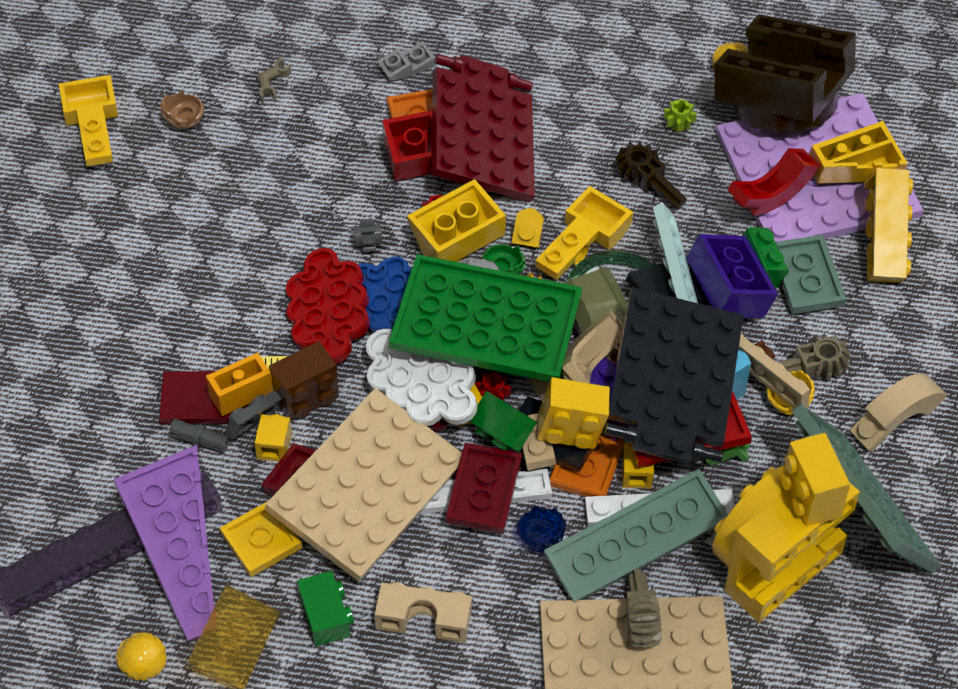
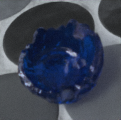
[517,506,566,553]

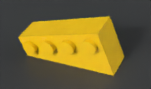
[864,168,913,283]

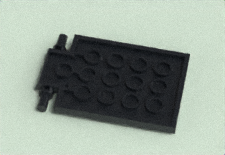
[604,287,744,464]

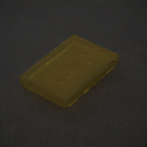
[186,584,280,689]

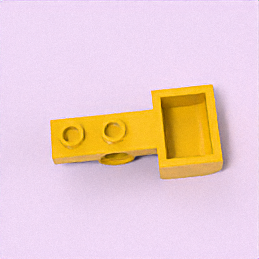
[59,75,118,166]
[535,186,633,280]

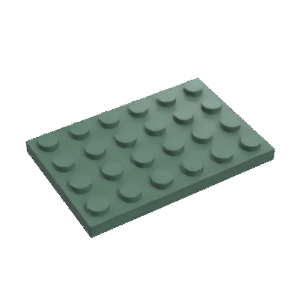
[792,404,942,573]

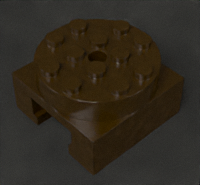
[714,14,856,134]

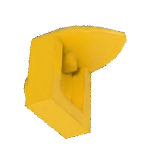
[512,208,544,248]

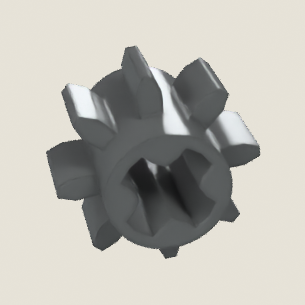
[353,218,383,252]

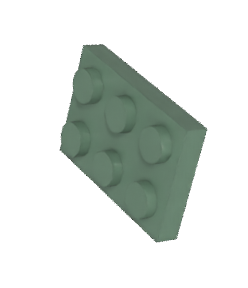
[776,235,847,314]

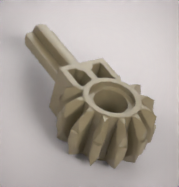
[779,332,851,381]
[627,568,662,648]

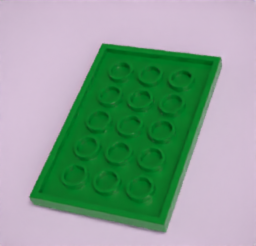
[389,254,582,382]

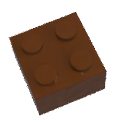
[269,341,339,421]

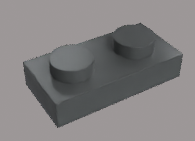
[224,390,282,440]

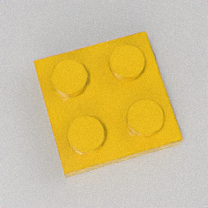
[219,501,302,577]

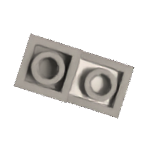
[377,41,436,81]

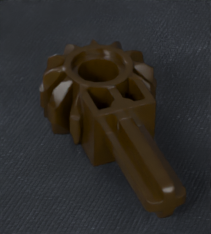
[615,141,687,209]

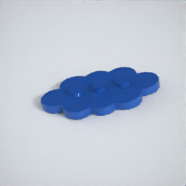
[358,256,412,333]

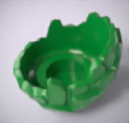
[482,244,526,274]

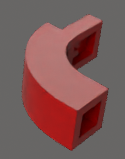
[727,148,820,215]

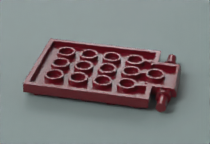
[432,53,535,202]

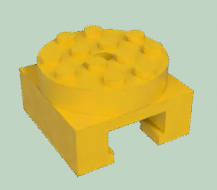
[711,465,860,623]

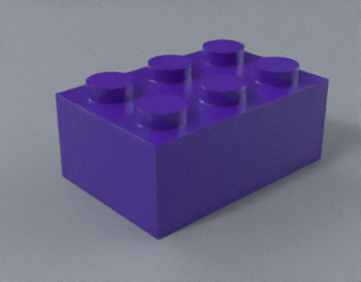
[686,234,778,318]

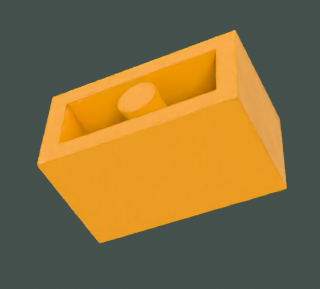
[206,352,273,416]

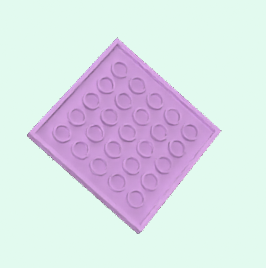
[716,93,923,242]

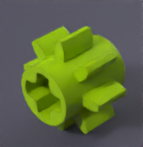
[663,99,697,132]

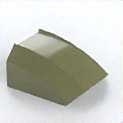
[565,267,627,335]

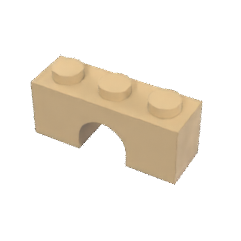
[375,582,472,643]

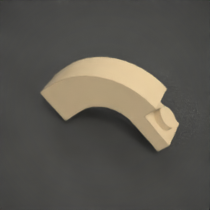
[561,309,624,383]
[850,373,948,451]

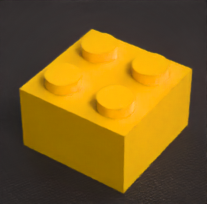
[537,377,610,449]
[781,433,850,527]

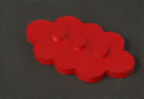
[286,248,370,364]

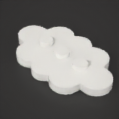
[366,329,478,426]

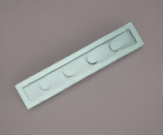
[653,202,698,303]

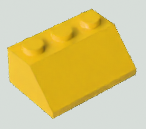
[407,179,506,262]

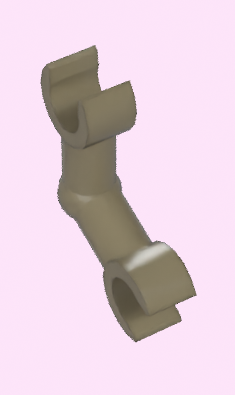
[257,58,291,104]

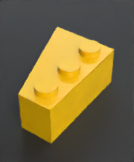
[809,121,908,184]

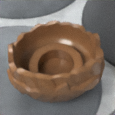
[160,90,205,129]

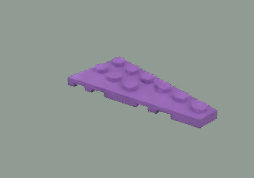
[114,445,216,643]

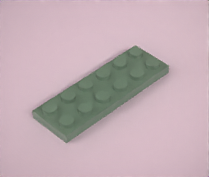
[544,469,728,602]

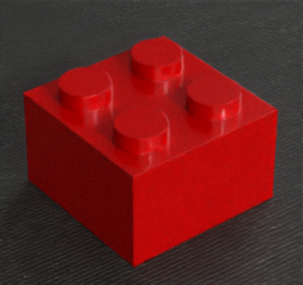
[382,110,433,181]

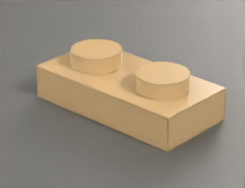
[523,413,557,471]

